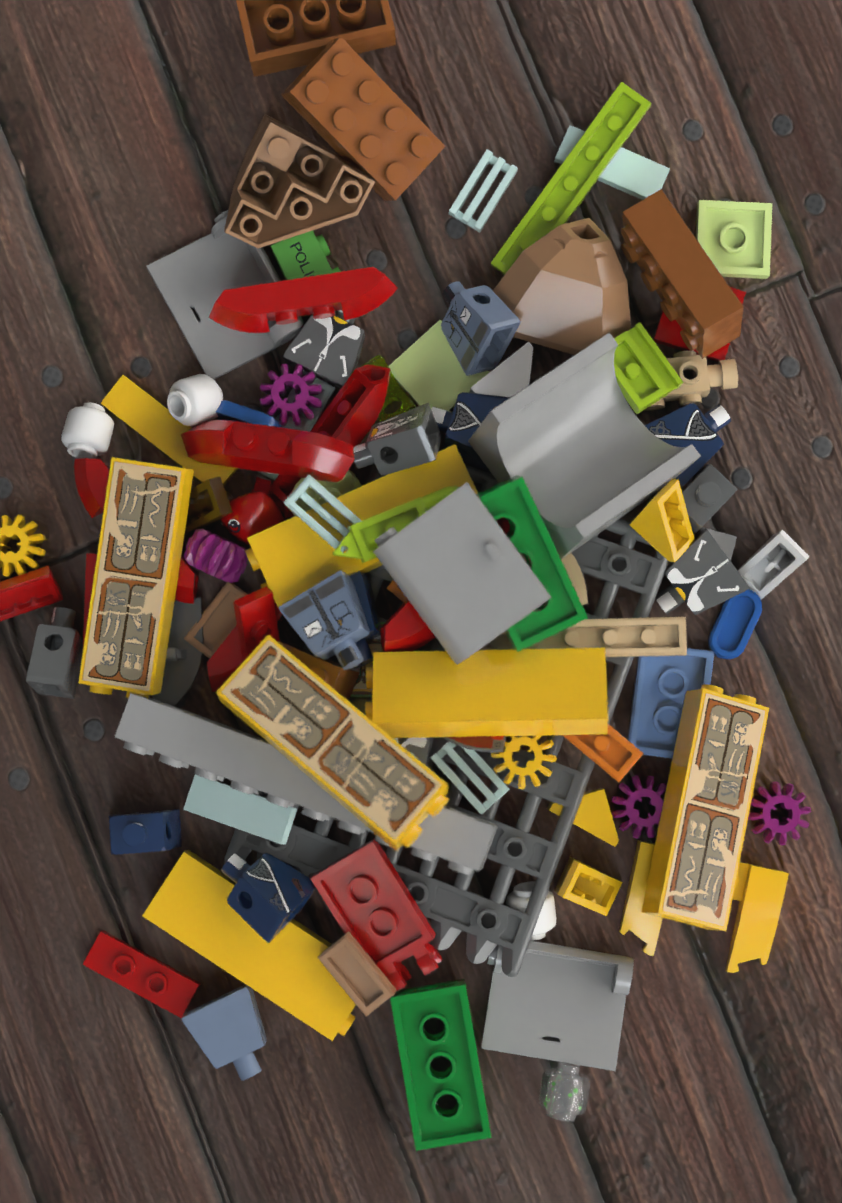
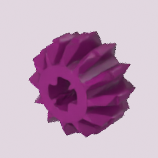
[260,364,323,427]
[183,529,248,583]
[611,775,667,838]
[748,781,811,845]

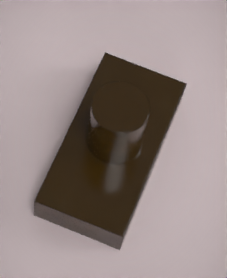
[184,477,233,536]

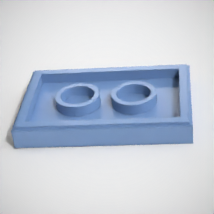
[627,648,714,758]

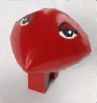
[221,477,286,545]

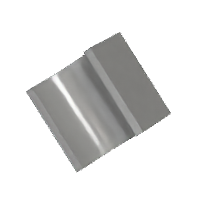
[468,333,701,560]

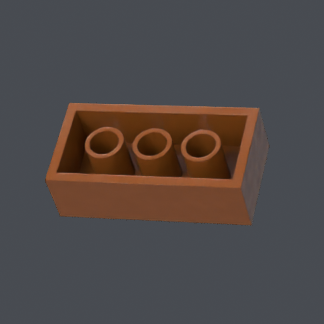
[236,0,396,77]
[281,37,445,201]
[620,189,744,359]

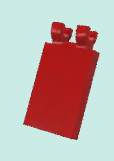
[310,839,443,992]

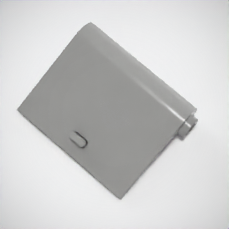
[146,210,305,380]
[373,482,551,665]
[481,941,634,1071]

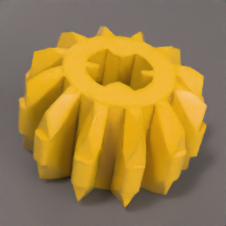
[0,514,46,577]
[491,735,557,789]

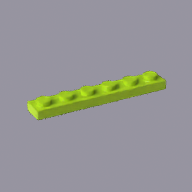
[491,81,651,275]

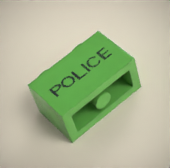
[271,230,340,319]

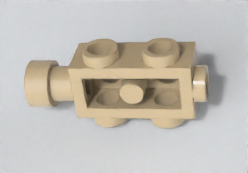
[645,351,738,411]

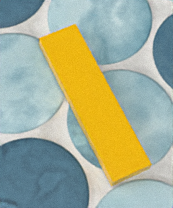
[101,375,238,486]

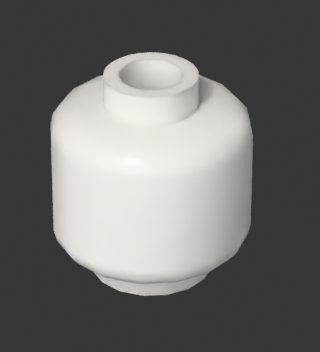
[167,374,223,426]
[61,403,114,459]
[506,881,557,941]

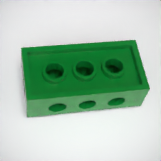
[476,475,588,652]
[390,979,492,1151]

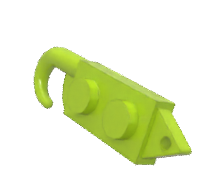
[333,486,460,563]

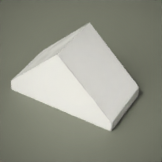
[470,342,533,398]
[737,530,810,600]

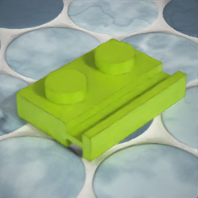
[614,322,683,415]

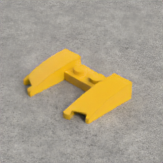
[619,840,789,973]

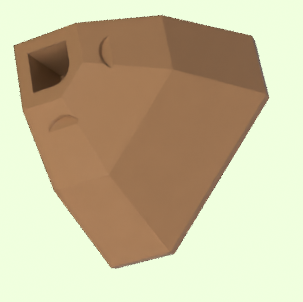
[224,114,375,249]
[493,218,631,355]

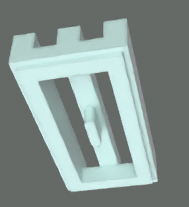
[449,150,518,233]
[283,475,362,552]
[431,741,510,815]

